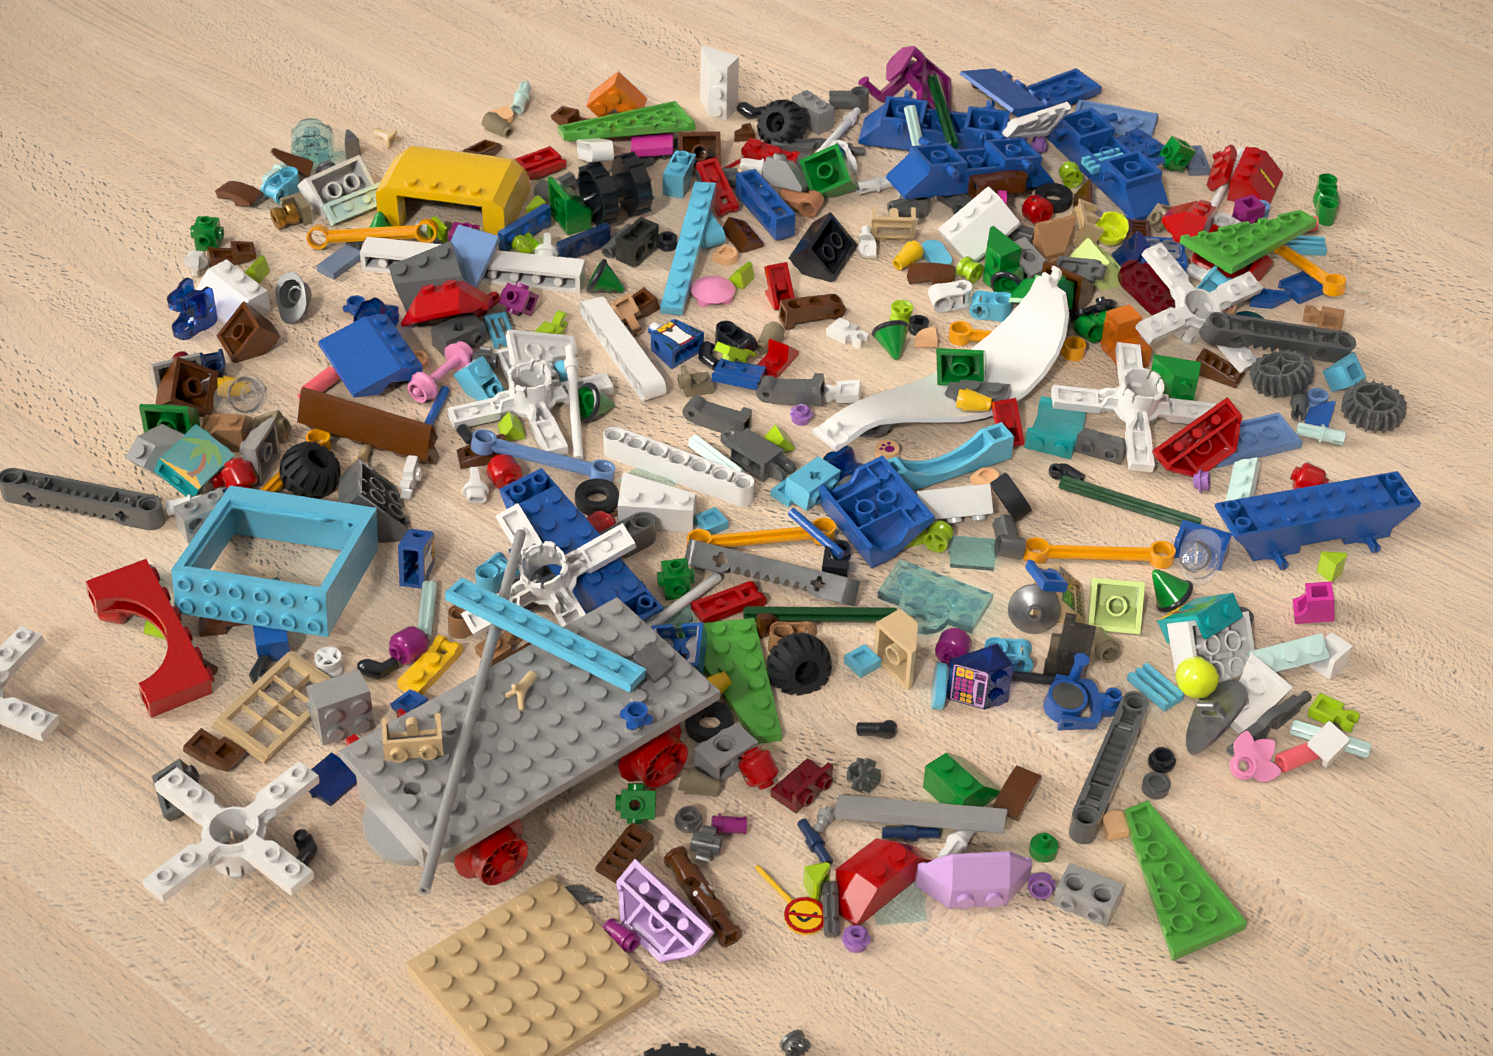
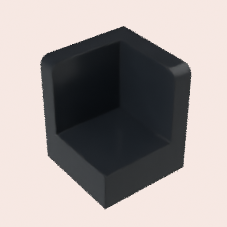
[821,546,849,585]

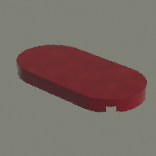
[1117,260,1187,316]

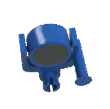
[1043,653,1123,731]

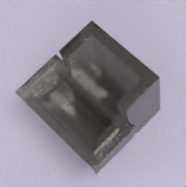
[1043,612,1096,679]

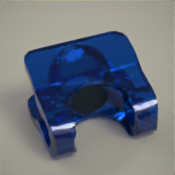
[167,277,218,340]

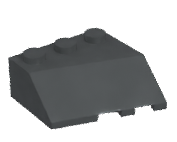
[389,241,469,313]
[338,458,411,543]

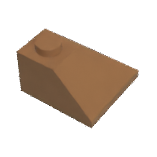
[1033,215,1077,265]
[201,414,253,452]

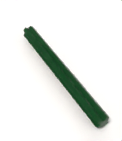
[927,74,959,150]
[1059,475,1202,527]
[743,606,897,623]

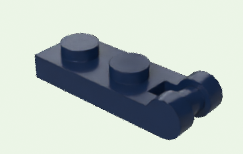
[556,223,611,259]

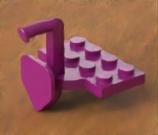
[858,46,951,111]

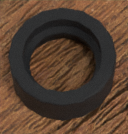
[990,472,1032,521]

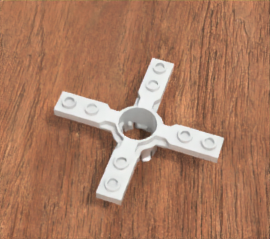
[1135,243,1263,373]
[1051,342,1216,472]
[447,348,614,455]
[461,504,637,638]
[0,626,60,742]
[143,761,320,903]

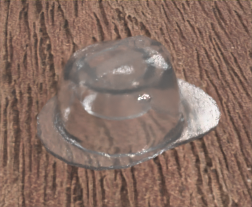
[213,374,268,415]
[1178,529,1221,586]

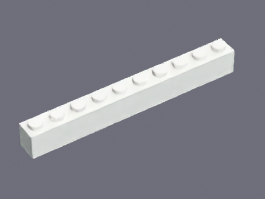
[360,237,585,293]

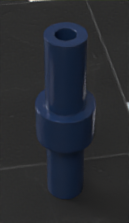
[797,818,833,865]
[882,825,939,842]

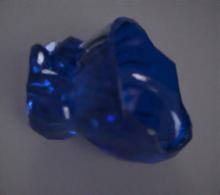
[353,297,400,327]
[823,445,863,481]

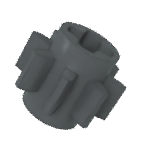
[472,346,498,371]
[847,757,881,793]
[690,825,723,862]

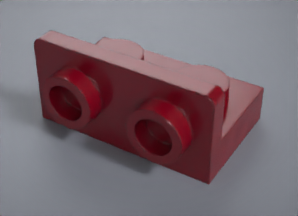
[771,758,833,814]

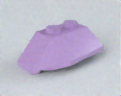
[915,851,1033,909]
[616,859,714,963]

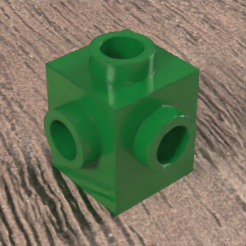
[1158,135,1196,172]
[190,216,224,251]
[657,558,695,601]
[615,783,656,824]

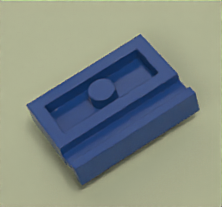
[1278,271,1324,304]
[711,358,766,390]

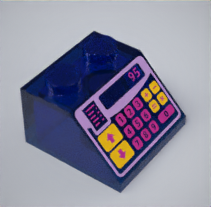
[946,643,1014,710]

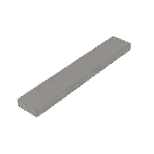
[834,795,1007,834]

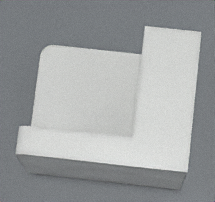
[1309,632,1353,680]
[1307,721,1350,769]

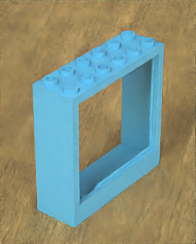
[171,486,378,637]

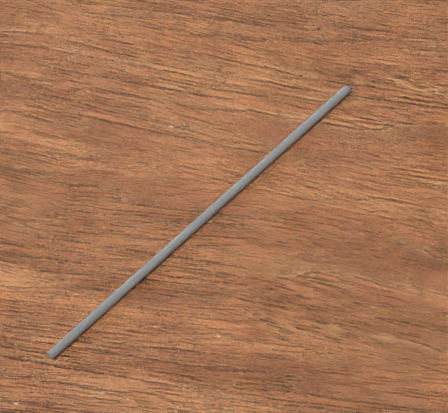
[418,529,526,895]

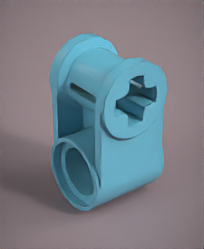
[260,167,300,205]
[702,212,726,249]
[1196,265,1232,292]
[969,290,1013,322]
[475,552,520,594]
[981,637,1033,672]

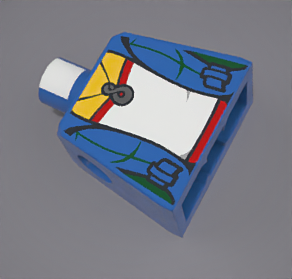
[648,319,704,369]
[398,529,435,589]

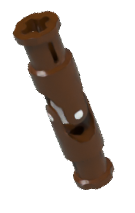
[664,846,742,947]

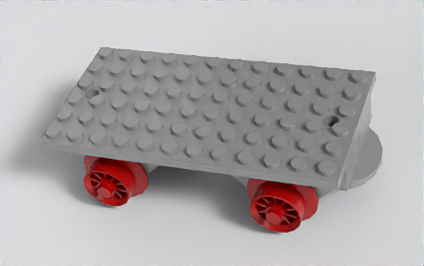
[339,597,720,886]

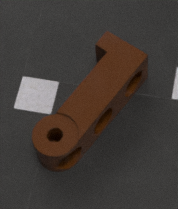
[967,170,1028,199]
[778,294,846,330]

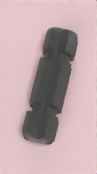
[822,881,840,938]

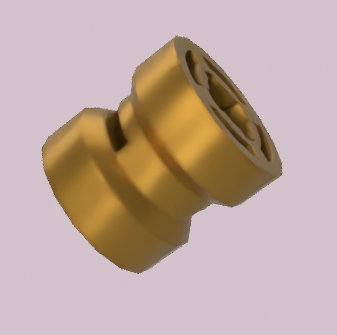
[270,202,299,229]

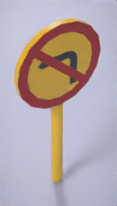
[755,865,824,935]

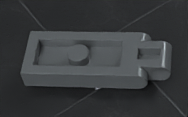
[1056,256,1107,283]
[945,380,1012,402]

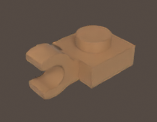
[610,293,643,336]
[1302,305,1345,331]
[475,630,523,665]

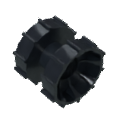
[576,151,654,226]

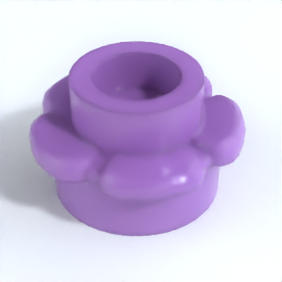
[1031,136,1047,154]
[790,404,813,426]
[1193,469,1210,493]
[1027,872,1056,899]
[842,925,871,953]

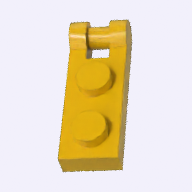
[397,634,463,695]

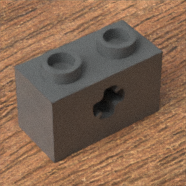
[431,312,486,358]

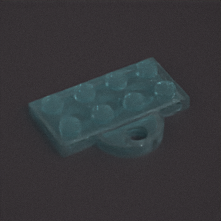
[877,559,993,634]

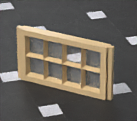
[212,650,331,764]

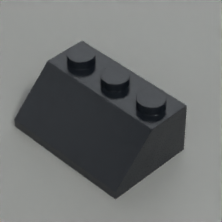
[788,212,858,282]

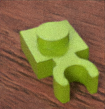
[1307,693,1360,732]

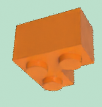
[586,71,647,117]
[1101,304,1152,368]

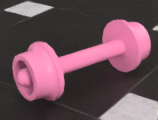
[407,341,474,403]

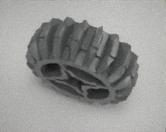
[1250,349,1314,398]
[1341,380,1407,433]

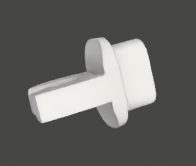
[858,225,877,259]
[534,233,558,257]
[184,251,208,277]
[462,467,489,503]

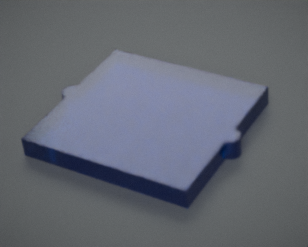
[1111,230,1152,267]
[308,752,357,807]

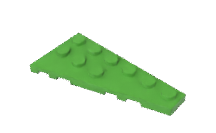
[558,101,696,142]
[1180,210,1317,274]
[677,618,782,744]
[1124,800,1247,961]

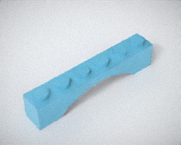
[887,422,1014,491]

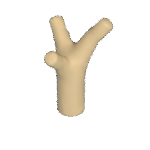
[374,128,400,149]
[347,444,372,469]
[505,671,537,711]

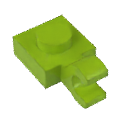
[534,310,568,335]
[714,341,756,363]

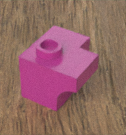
[1292,581,1334,624]

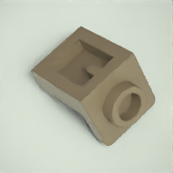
[280,192,312,226]
[1146,203,1172,233]
[677,365,714,397]
[249,410,291,443]

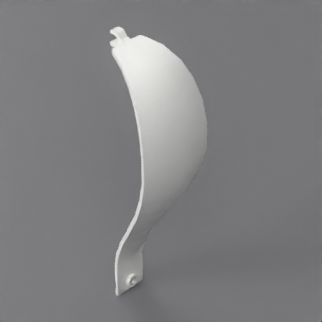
[812,266,1069,452]

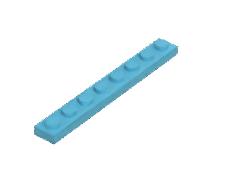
[660,182,717,315]
[445,577,646,693]

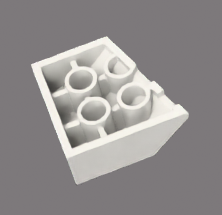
[618,472,697,532]
[1167,611,1255,701]

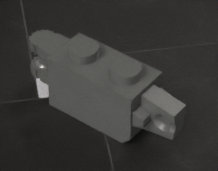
[720,428,797,482]

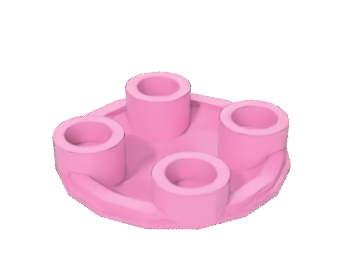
[691,276,735,307]

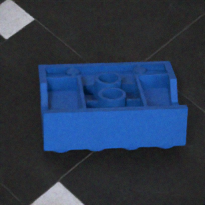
[960,68,1052,117]
[318,314,423,398]
[818,455,935,569]

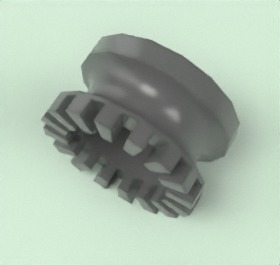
[779,1030,811,1056]

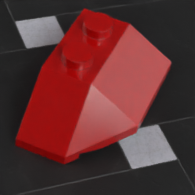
[1161,200,1217,243]
[401,280,493,327]
[1151,397,1242,478]
[836,838,934,926]

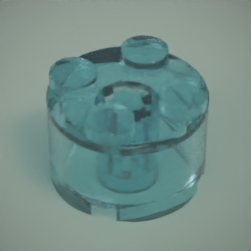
[291,118,334,165]

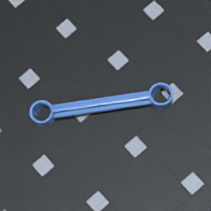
[471,429,616,482]

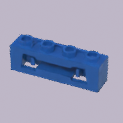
[736,169,796,241]

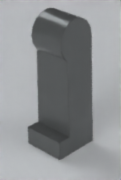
[756,373,827,405]
[682,396,752,433]

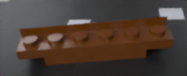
[297,387,440,465]

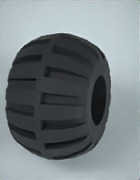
[757,99,807,144]
[279,441,341,499]
[766,632,832,696]

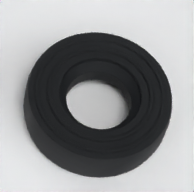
[1034,183,1073,213]
[575,478,619,516]
[685,701,734,743]

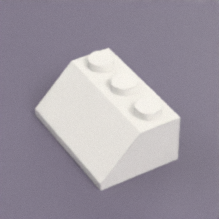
[700,45,739,120]
[297,155,374,218]
[938,187,1021,262]
[192,260,271,325]
[914,484,993,525]

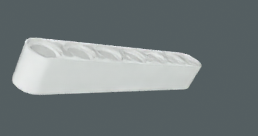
[577,138,614,162]
[579,296,666,401]
[603,427,754,507]

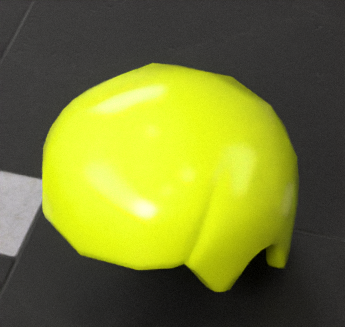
[1095,211,1129,246]
[1175,656,1219,699]

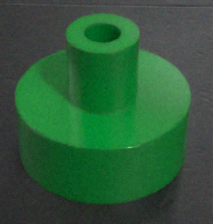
[1029,833,1059,863]

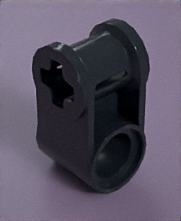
[715,320,758,361]

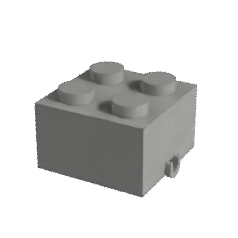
[305,669,375,746]

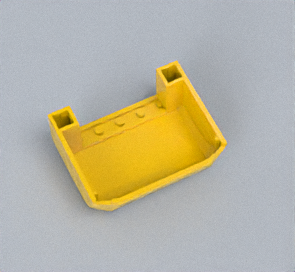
[375,146,530,236]

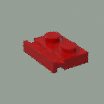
[515,146,567,181]

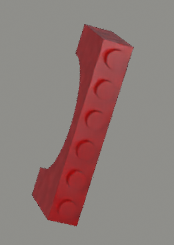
[85,559,215,718]

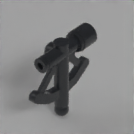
[1069,296,1117,323]

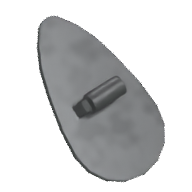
[1186,680,1248,755]

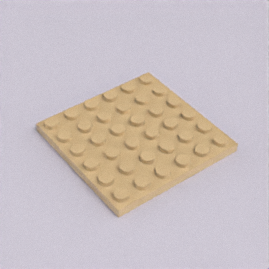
[406,875,659,1056]

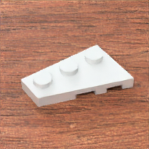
[1002,102,1072,138]
[505,329,578,367]
[1230,652,1293,734]

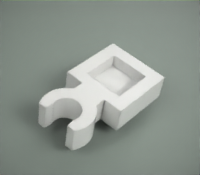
[826,317,869,349]
[823,380,862,404]
[399,455,423,499]

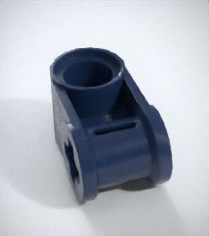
[199,349,227,385]

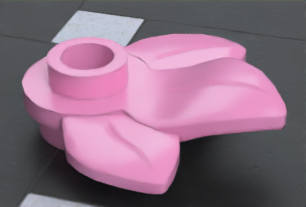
[1229,731,1281,782]

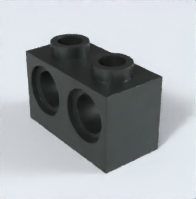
[615,217,659,267]

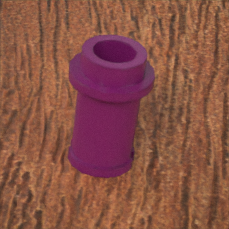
[711,813,747,835]
[603,918,640,953]

